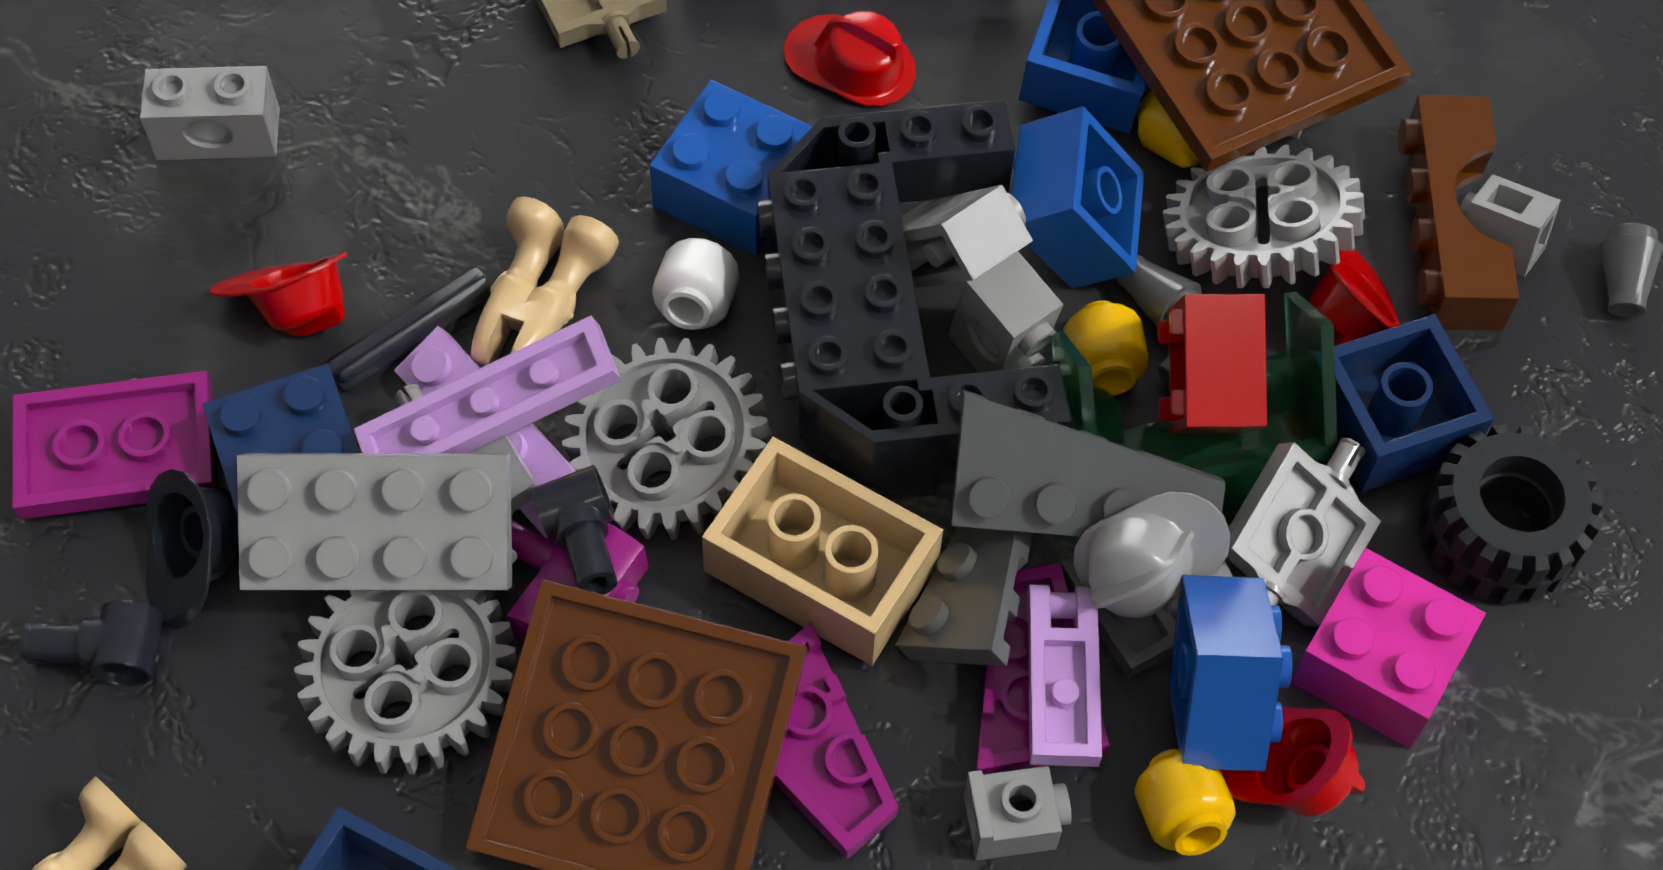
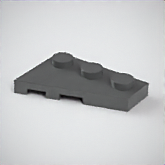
[895,526,1033,666]

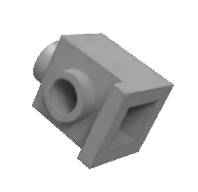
[1460,174,1561,278]
[963,766,1071,861]

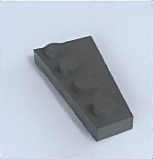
[950,390,1225,537]

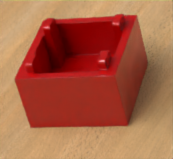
[1157,294,1267,435]

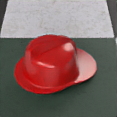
[783,11,916,107]
[1309,249,1401,348]
[210,251,347,336]
[1220,707,1366,817]

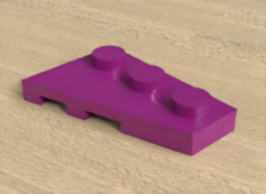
[976,563,1110,775]
[774,622,899,860]

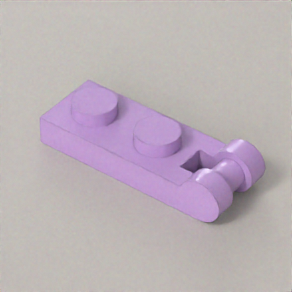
[1026,584,1102,767]

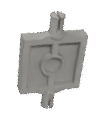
[1226,438,1381,627]

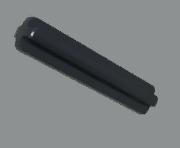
[326,266,491,391]

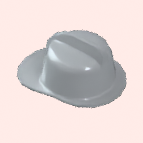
[1073,492,1231,618]

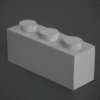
[902,185,1033,288]

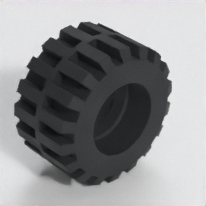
[1419,424,1603,604]

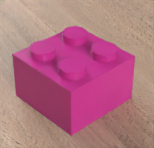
[1290,548,1486,749]

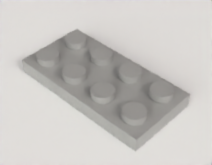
[237,453,512,590]

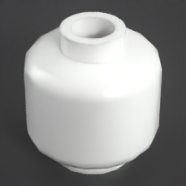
[652,238,740,330]

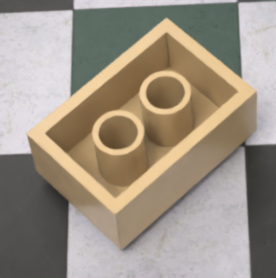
[702,437,943,666]

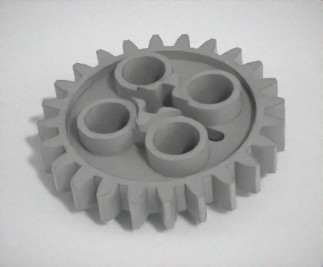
[1163,145,1365,288]
[562,338,772,540]
[294,590,518,775]

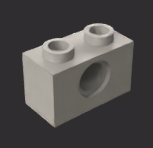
[140,66,280,160]
[948,251,1063,373]

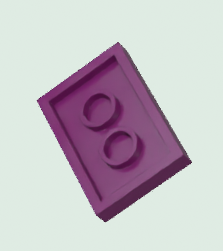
[13,370,217,519]

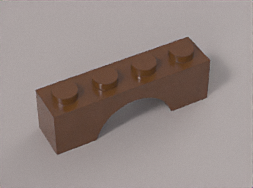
[1398,95,1520,331]

